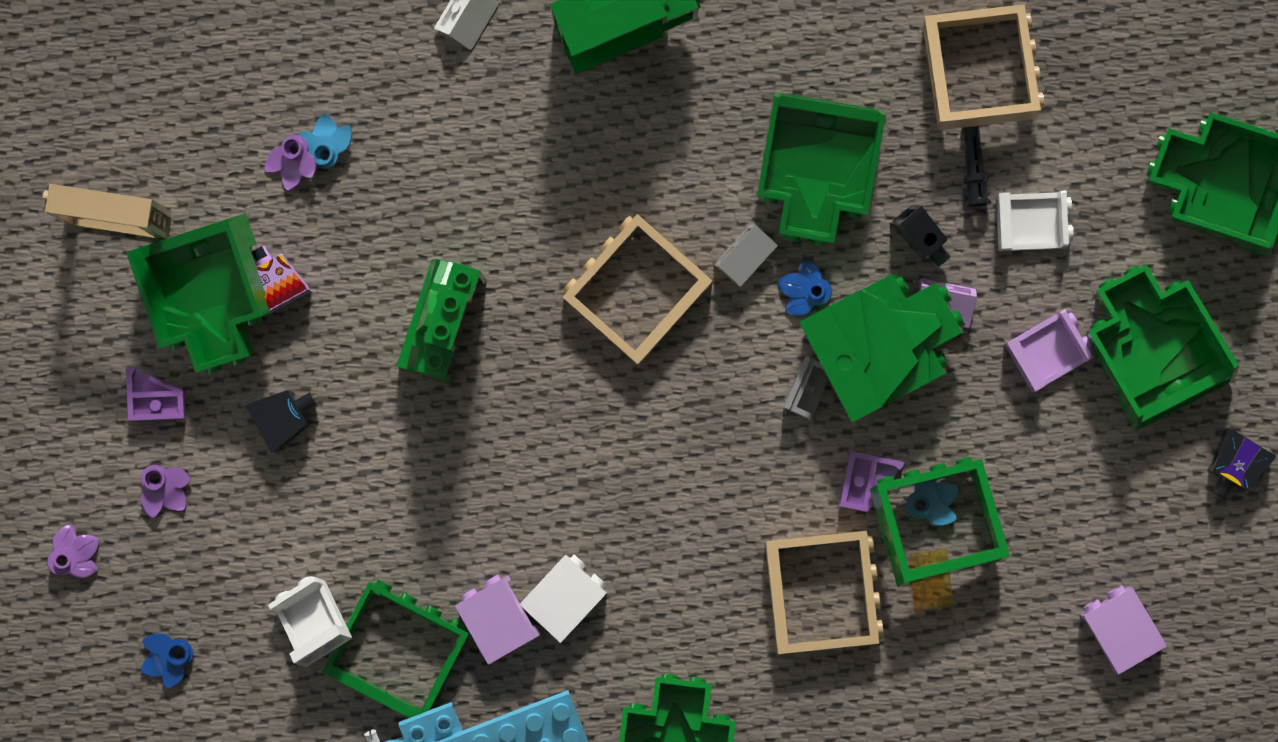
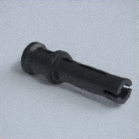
[963,126,991,207]

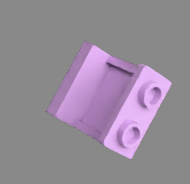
[1004,309,1094,393]
[455,575,542,665]
[1080,585,1167,675]

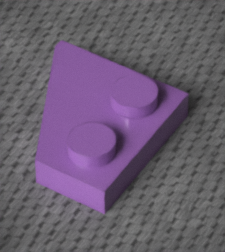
[126,367,186,421]
[839,451,904,512]

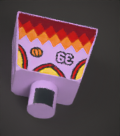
[252,246,312,317]

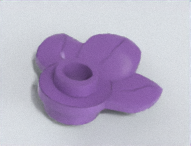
[264,135,316,191]
[141,465,191,517]
[48,525,99,578]

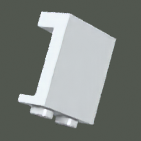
[996,191,1073,251]
[520,555,607,643]
[268,576,352,667]

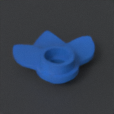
[778,261,832,316]
[141,633,193,688]

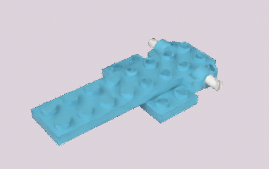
[365,690,589,742]

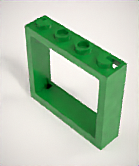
[870,457,1010,587]
[322,579,470,718]

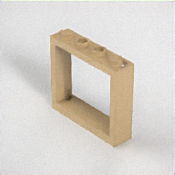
[923,4,1044,130]
[43,184,171,239]
[563,214,712,365]
[765,531,884,654]

